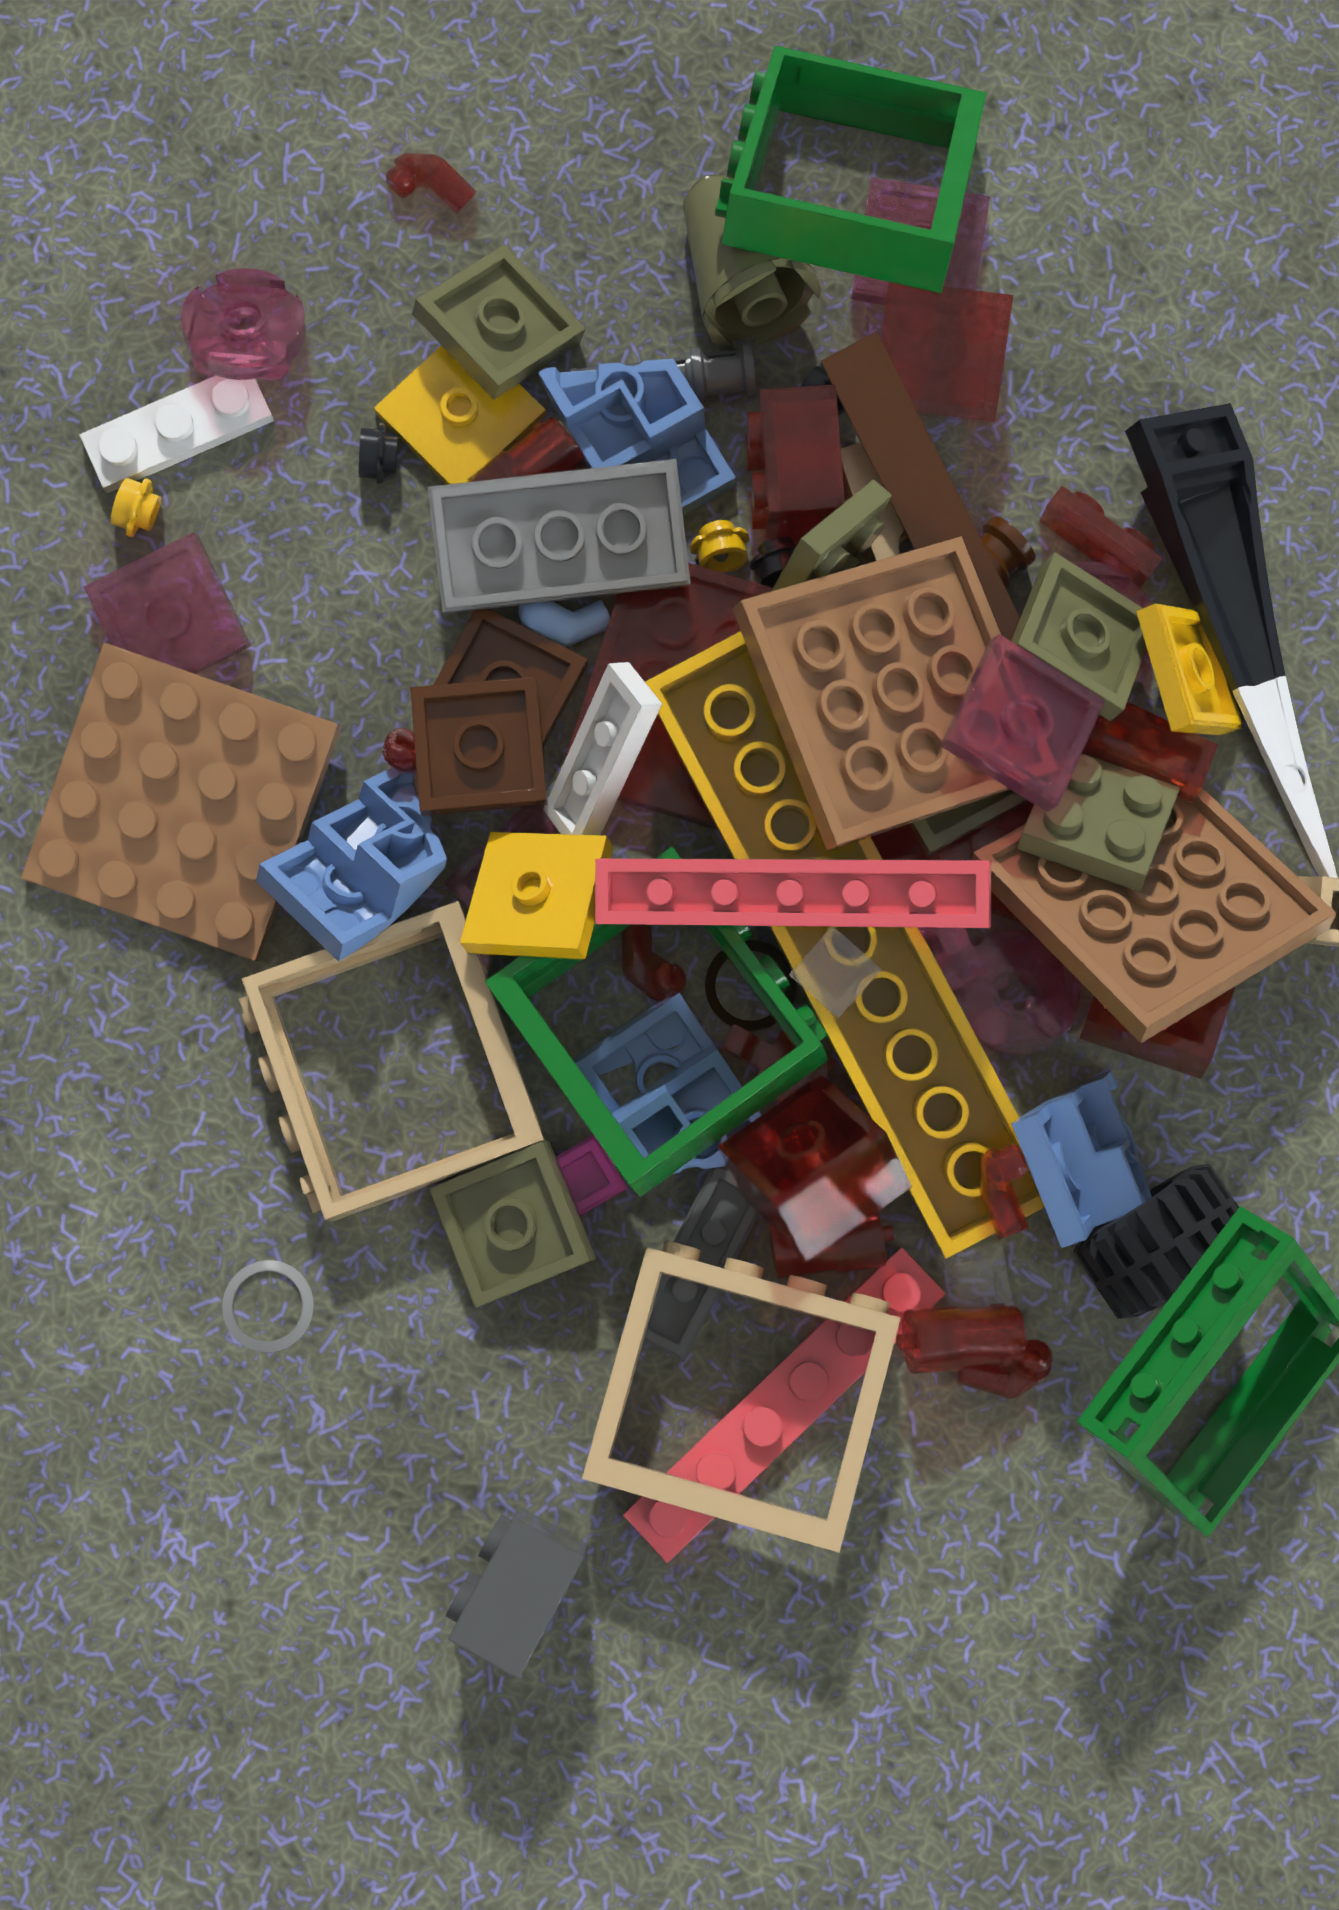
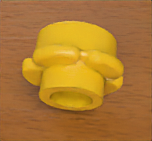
[111,478,161,537]
[690,520,750,575]

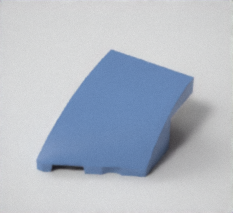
[538,359,737,515]
[256,761,447,962]
[573,989,787,1174]
[1011,1070,1152,1248]

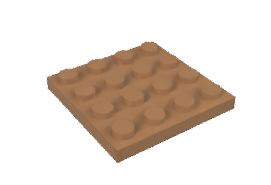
[732,536,1056,851]
[21,642,342,961]
[971,750,1336,1043]

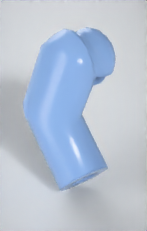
[518,600,613,648]

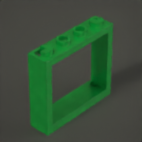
[715,45,987,294]
[485,846,828,1197]
[1076,1206,1339,1538]

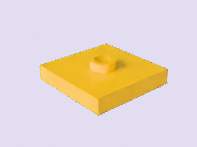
[374,345,547,485]
[1136,603,1243,735]
[460,832,614,959]

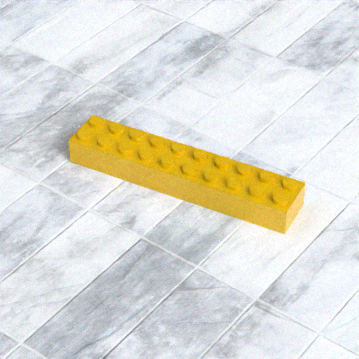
[645,631,1045,1259]

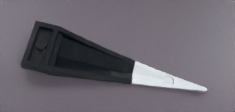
[1125,403,1338,878]

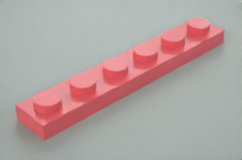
[595,858,991,928]
[623,1247,946,1563]

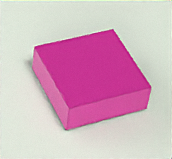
[556,1135,627,1217]

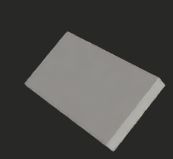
[427,459,691,614]

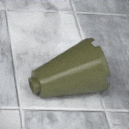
[683,175,821,350]

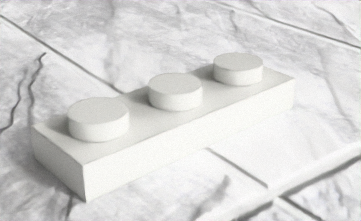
[79,362,274,493]
[543,662,662,835]

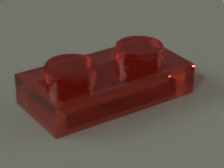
[1039,486,1163,592]
[1077,702,1218,803]

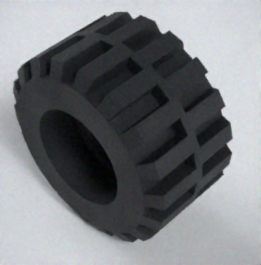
[1073,1164,1239,1319]

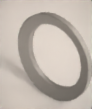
[222,1260,314,1352]

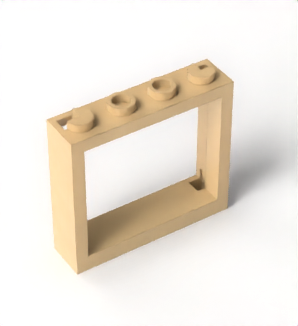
[239,901,545,1222]
[582,1240,901,1553]

